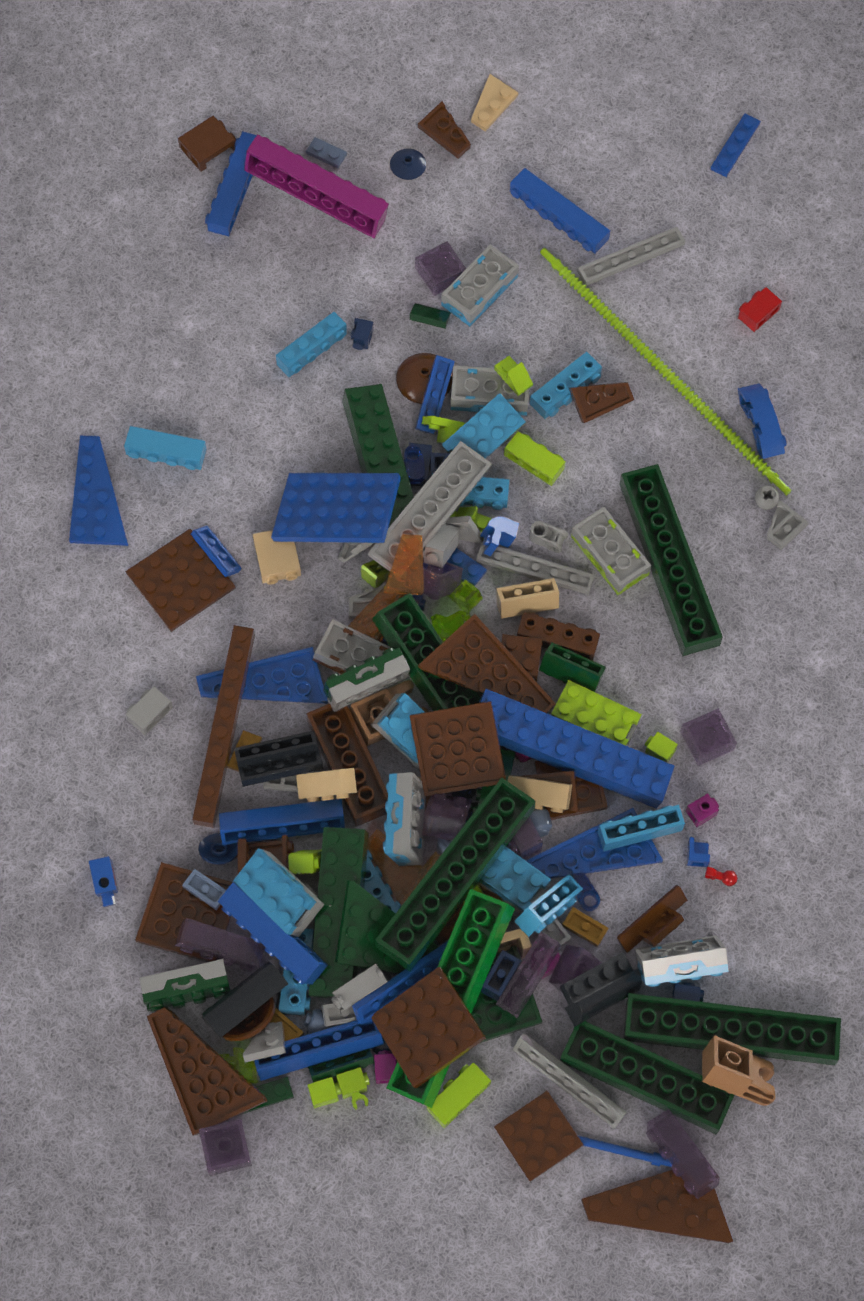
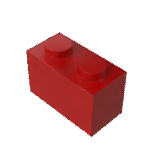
[738,287,782,332]

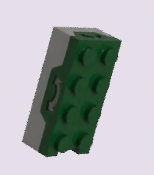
[323,648,410,712]
[139,959,230,1013]

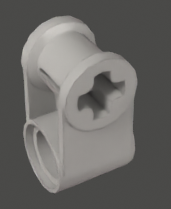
[529,521,568,553]

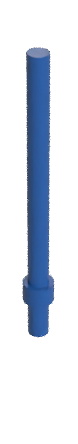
[577,1135,679,1168]

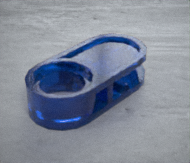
[404,445,425,484]
[572,873,600,911]

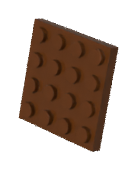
[125,529,236,632]
[410,701,506,796]
[135,862,233,962]
[371,967,486,1088]

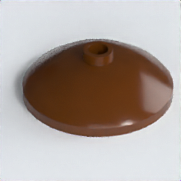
[396,353,453,404]
[222,997,276,1041]

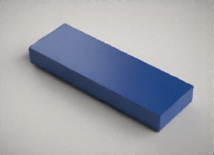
[191,526,242,577]

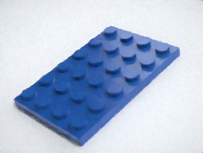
[271,473,401,543]

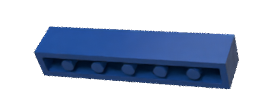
[205,131,257,237]
[510,168,610,254]
[219,799,345,845]
[218,882,328,985]
[254,1019,384,1081]

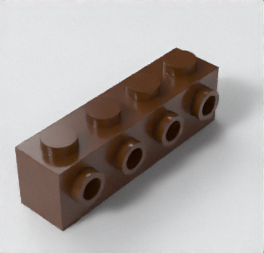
[517,612,600,661]

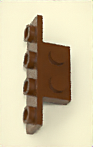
[617,885,688,953]

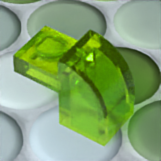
[443,577,483,613]
[430,610,471,642]
[219,1047,258,1084]

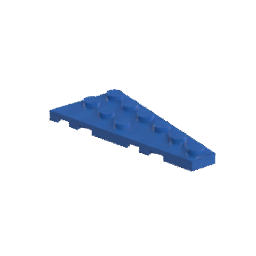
[69,435,128,546]
[196,647,328,704]
[526,808,663,879]

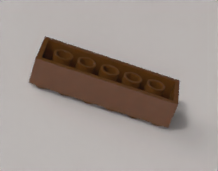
[306,704,388,827]

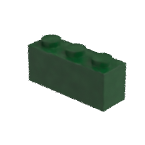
[539,642,606,692]

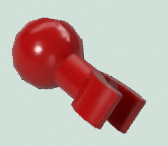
[705,867,738,886]

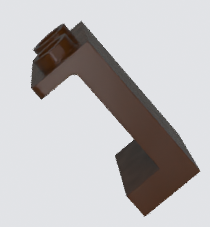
[178,115,236,172]
[237,835,294,875]

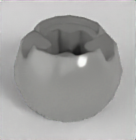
[755,485,779,510]

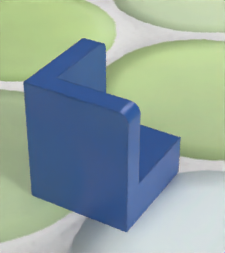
[687,837,710,867]

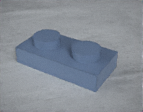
[306,137,347,168]
[182,869,226,910]

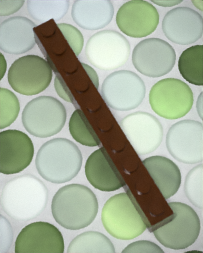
[192,625,255,828]

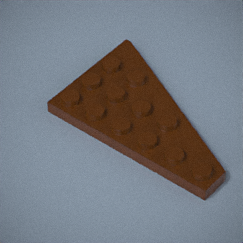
[418,614,556,713]
[147,1007,267,1136]
[581,1159,733,1244]

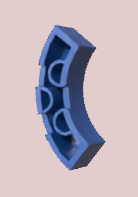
[738,383,787,459]

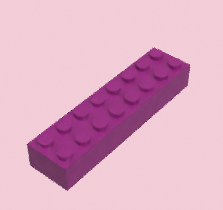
[244,134,389,238]

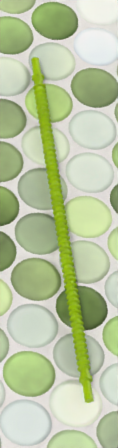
[540,248,792,496]

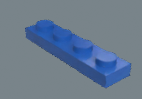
[710,113,761,178]
[415,355,455,434]

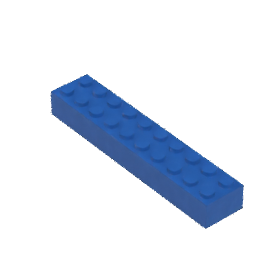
[479,689,675,809]

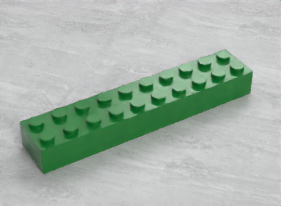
[386,889,515,1108]

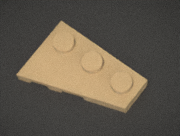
[471,74,518,132]

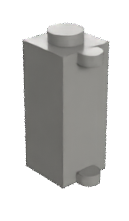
[419,524,460,568]
[331,964,388,1011]

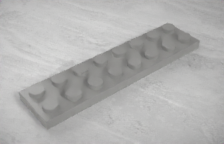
[368,441,492,579]

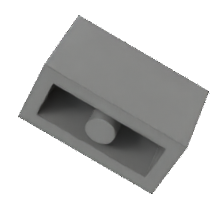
[126,686,173,735]

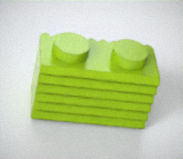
[288,849,322,875]

